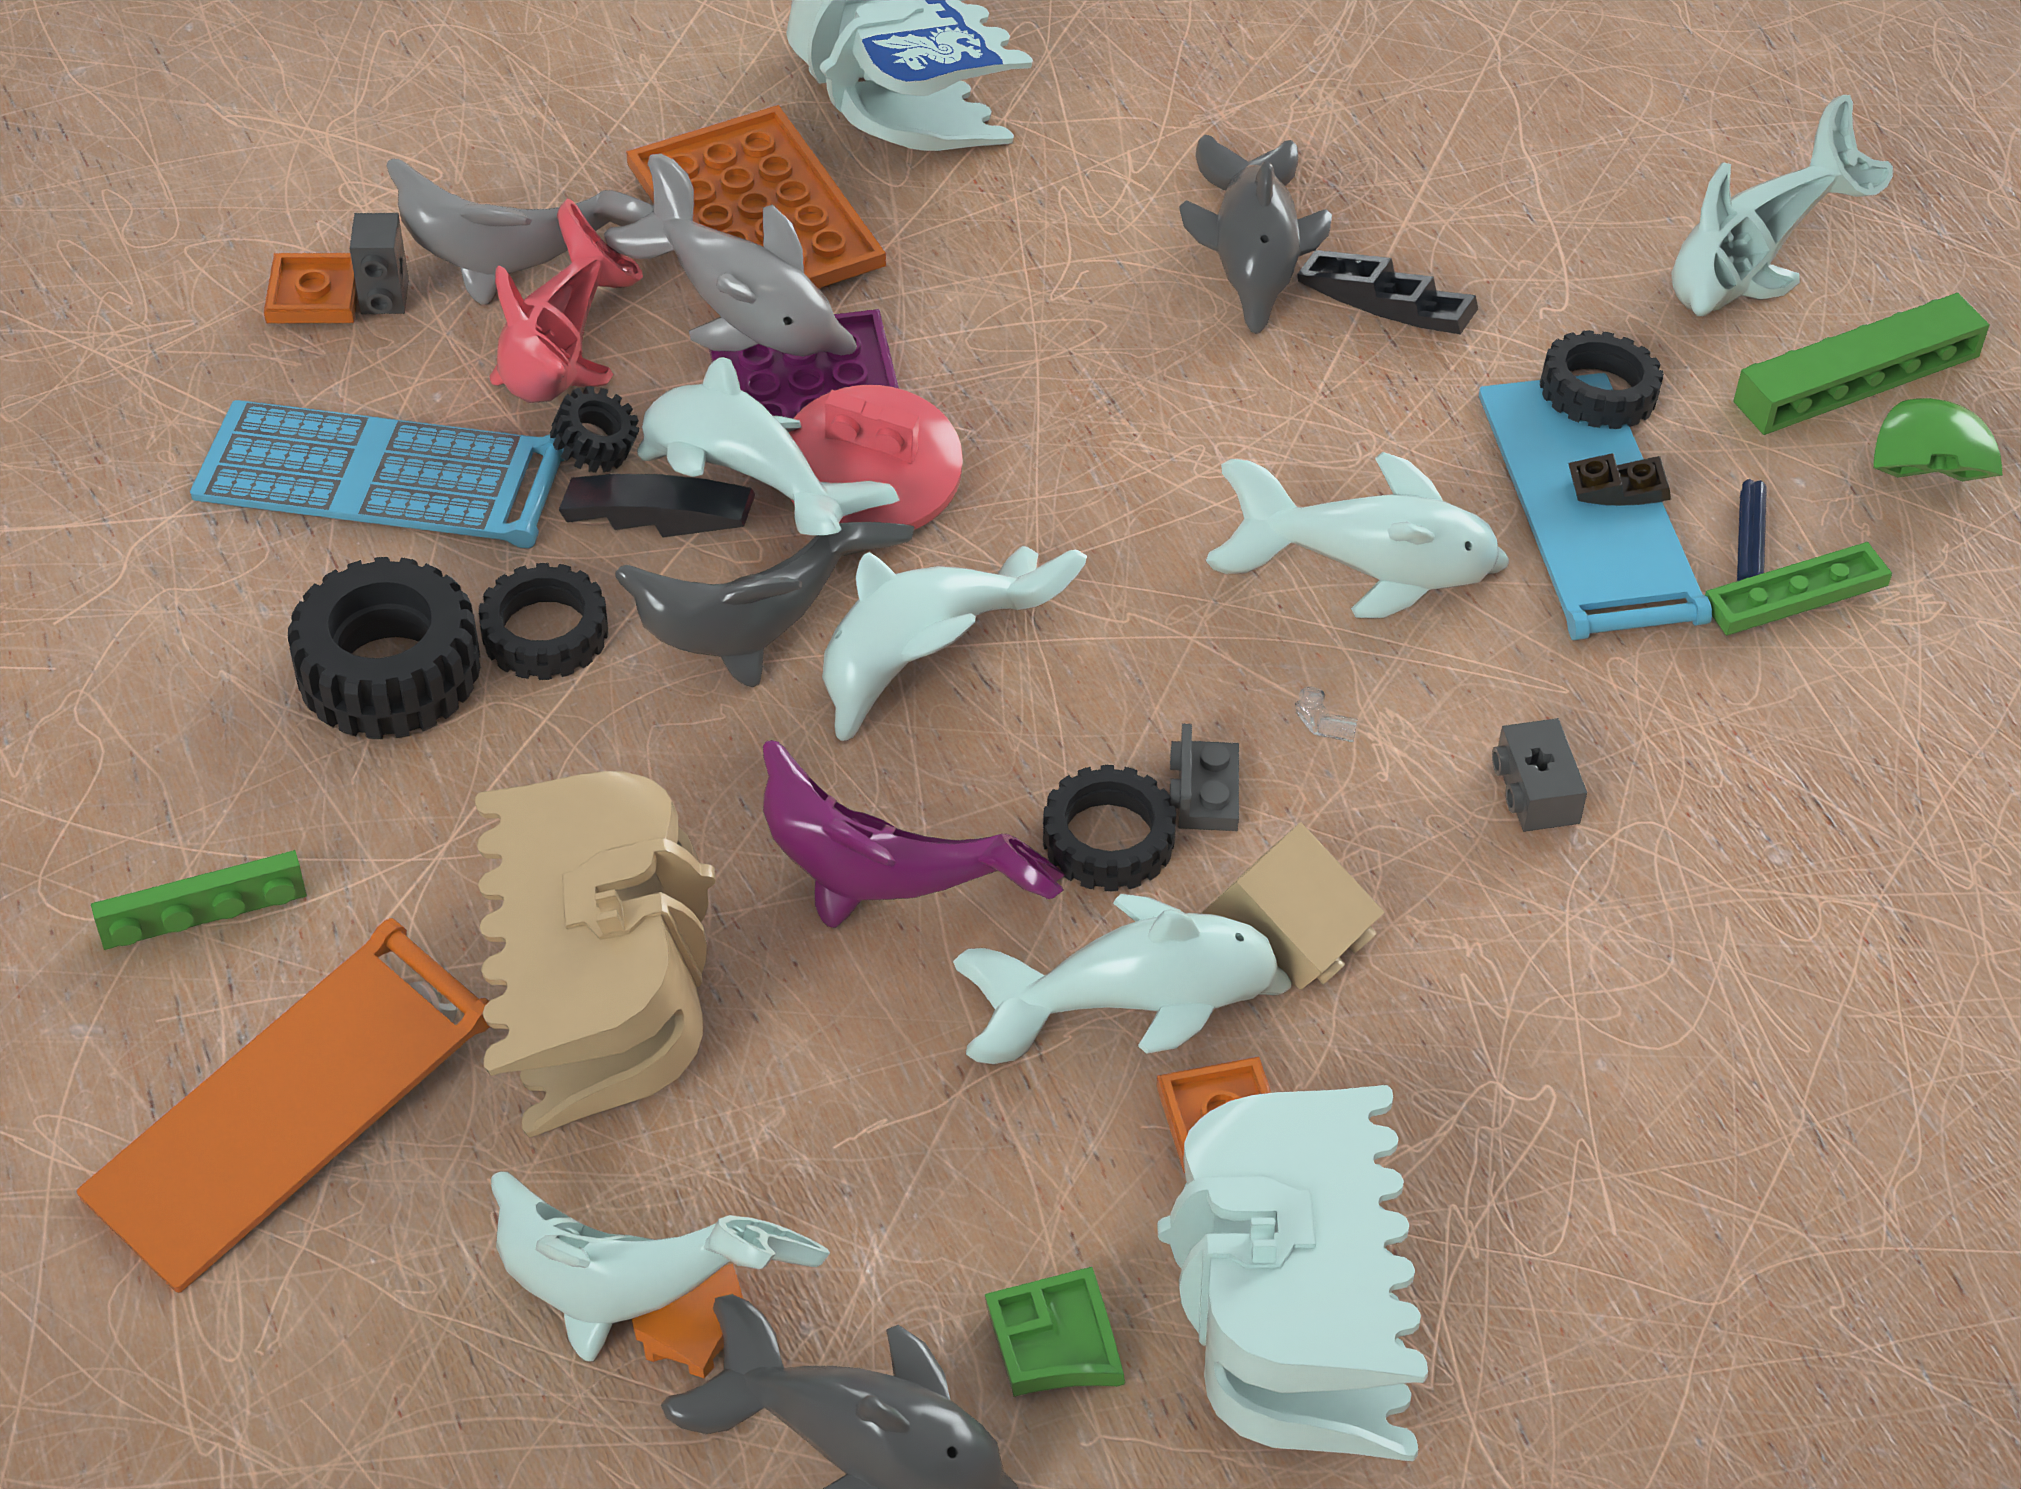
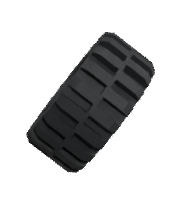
[288,557,481,739]

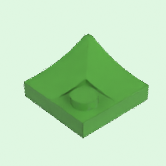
[985,1267,1125,1397]

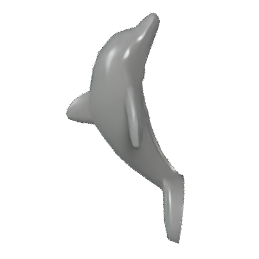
[604,154,857,357]
[386,159,654,305]

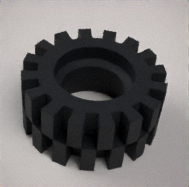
[550,386,639,473]

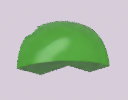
[1873,398,2003,482]

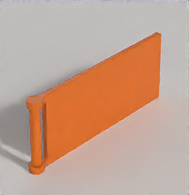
[77,918,490,1293]

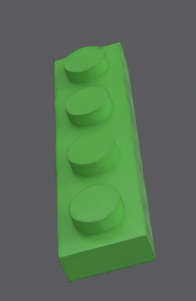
[1705,542,1892,636]
[91,850,307,950]

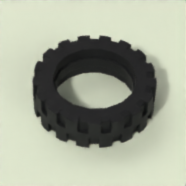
[1540,330,1664,429]
[479,563,608,680]
[1043,765,1176,892]

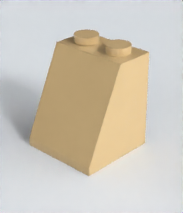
[1200,822,1384,990]

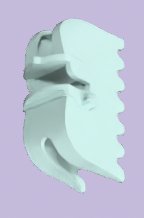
[1157,1085,1428,1461]

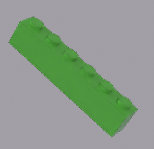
[1733,292,1990,435]

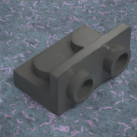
[1169,723,1239,831]

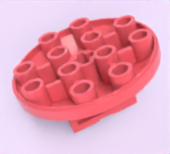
[789,385,962,530]

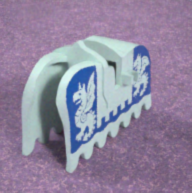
[786,0,1033,151]

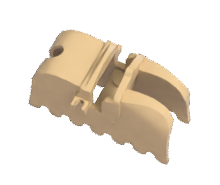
[475,771,716,1138]

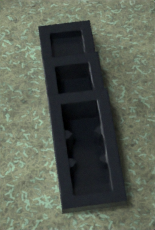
[1297,250,1478,335]
[559,474,755,538]

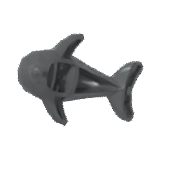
[1179,135,1332,334]
[615,522,915,687]
[661,1294,1018,1489]

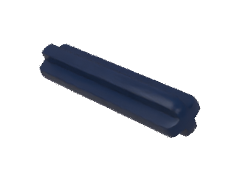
[1737,479,1767,581]

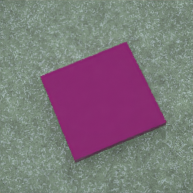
[709,309,899,419]

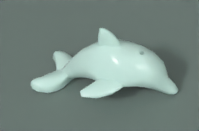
[1671,95,1893,316]
[637,357,900,536]
[1206,452,1509,618]
[822,546,1087,741]
[953,894,1291,1064]
[491,1171,830,1361]

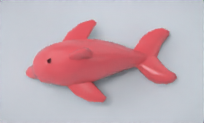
[489,198,643,403]

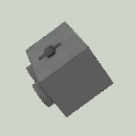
[349,213,409,314]
[1492,718,1587,832]

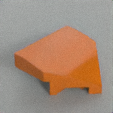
[631,1264,743,1379]

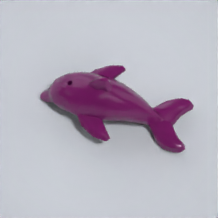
[763,740,1065,928]

